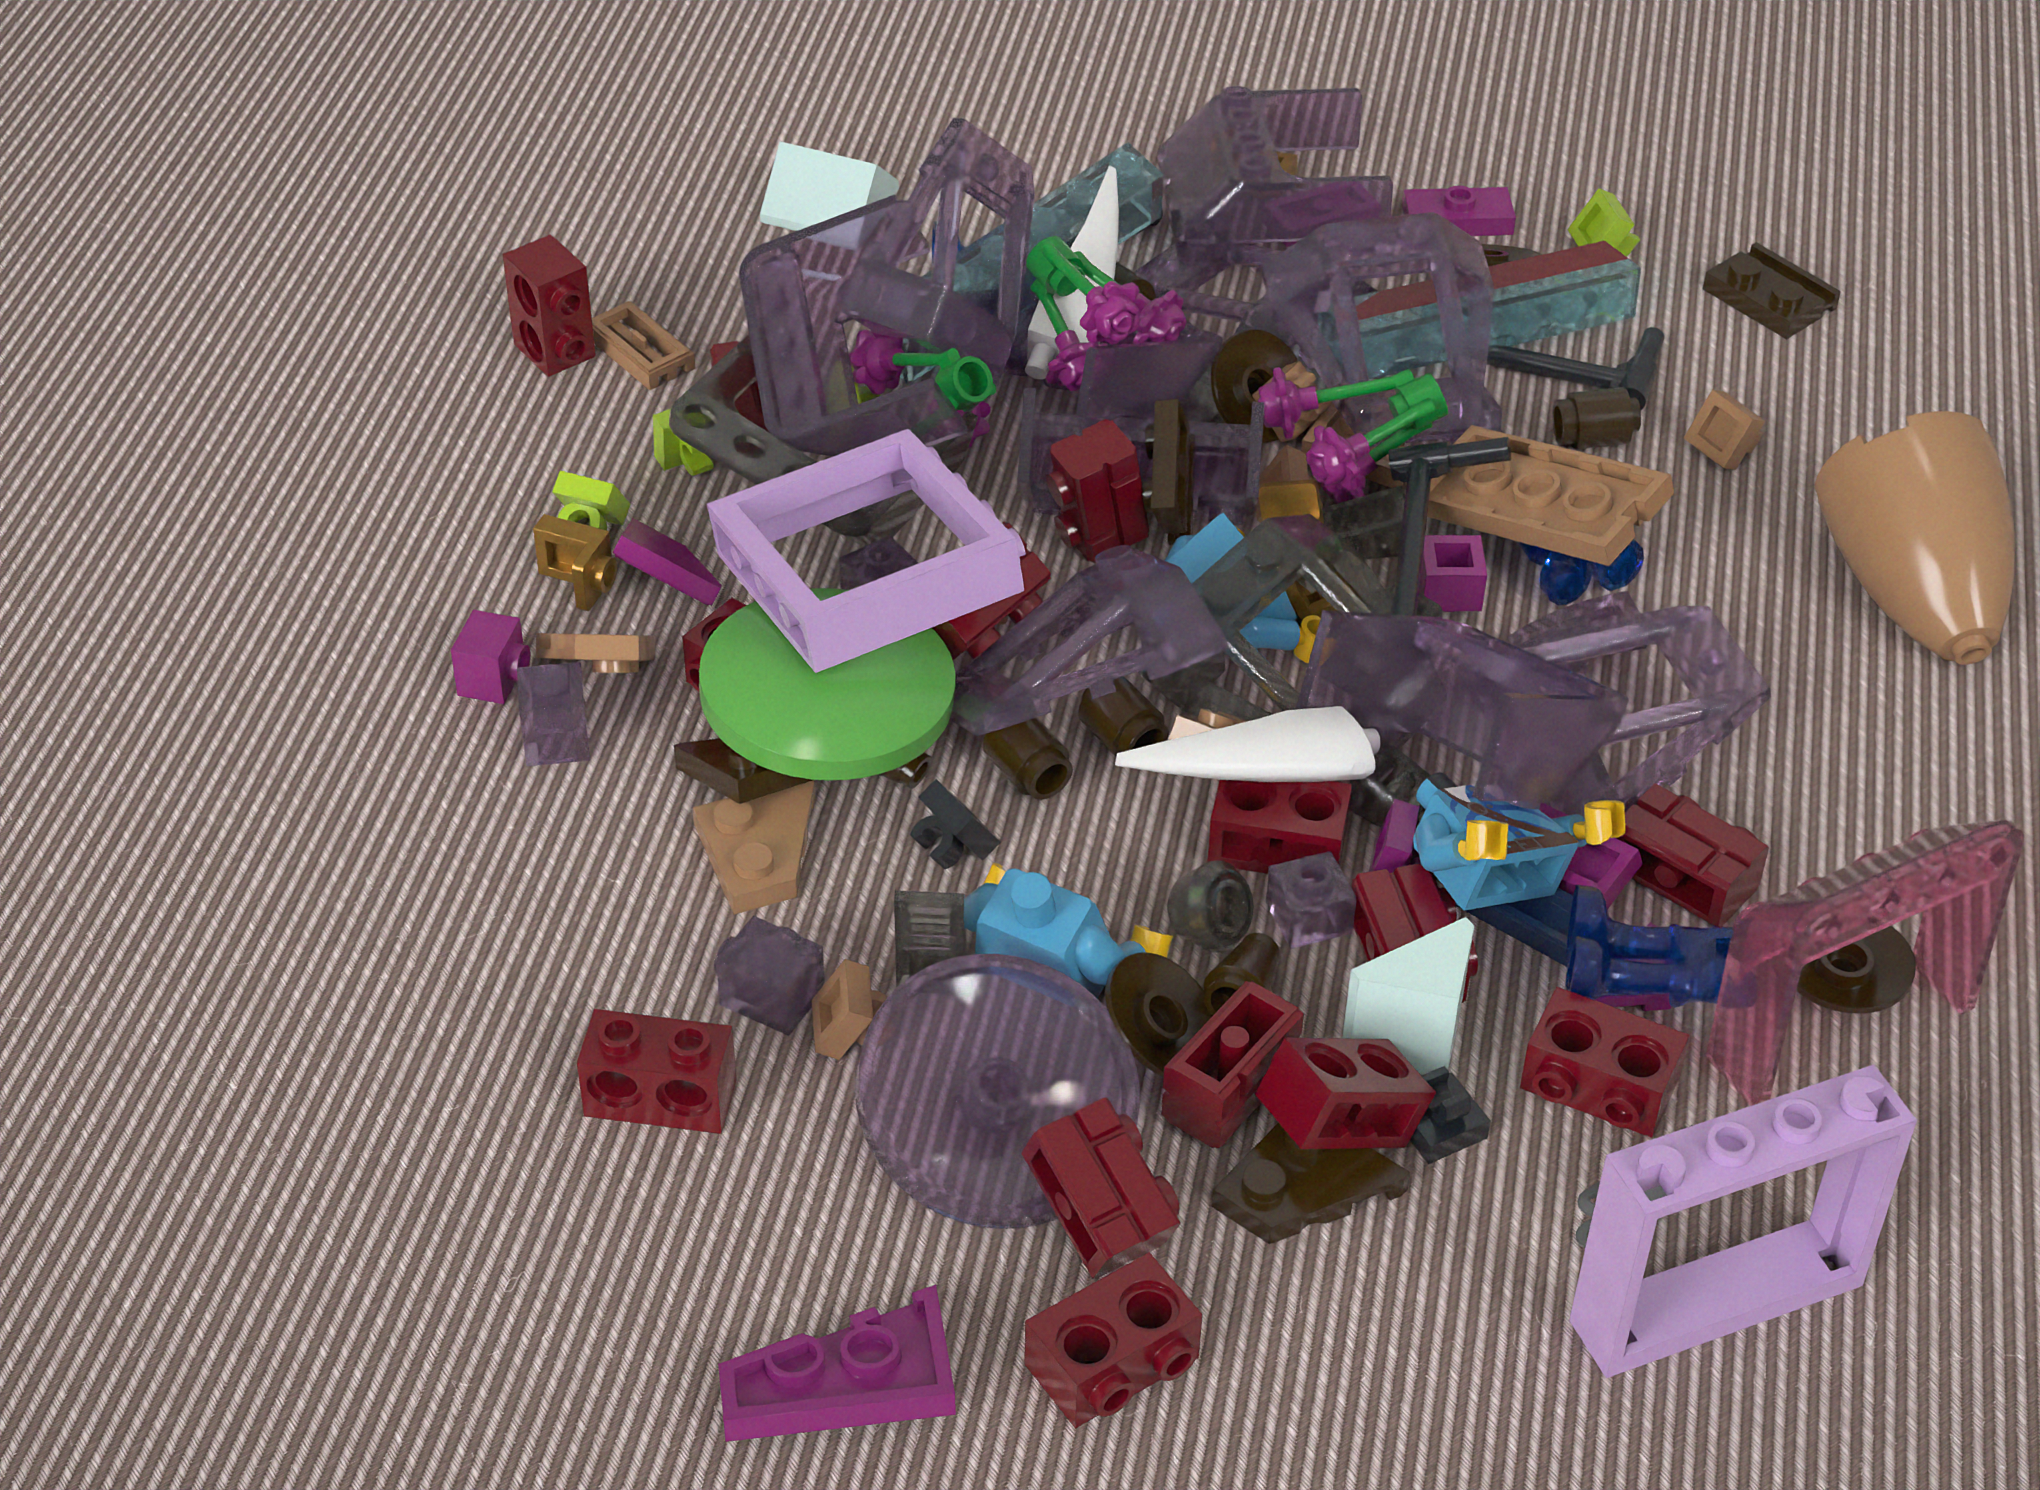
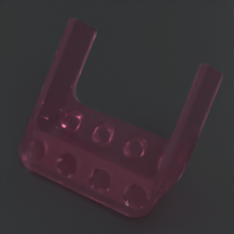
[1706,820,2024,1106]

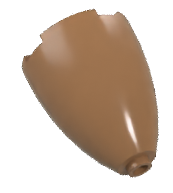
[1814,411,2015,665]

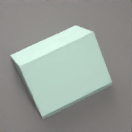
[760,141,899,246]
[1342,917,1474,1076]

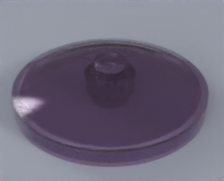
[854,954,1140,1229]

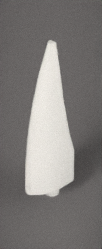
[1025,165,1119,379]
[1115,706,1380,782]

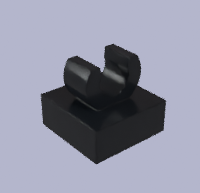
[910,779,1001,869]
[1410,1066,1491,1164]

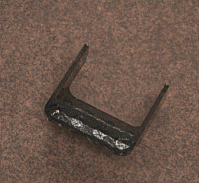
[669,302,978,546]

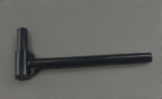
[1366,318,1665,410]
[1389,437,1511,648]

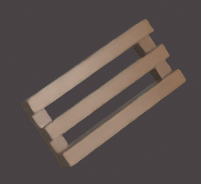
[592,301,695,390]

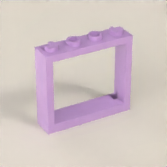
[707,429,1026,673]
[1569,1064,1917,1378]

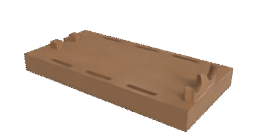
[1405,425,1674,566]

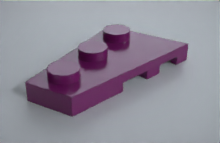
[718,1284,956,1442]

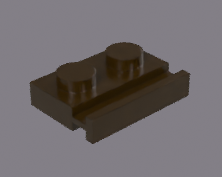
[1702,242,1841,340]
[1143,399,1196,545]

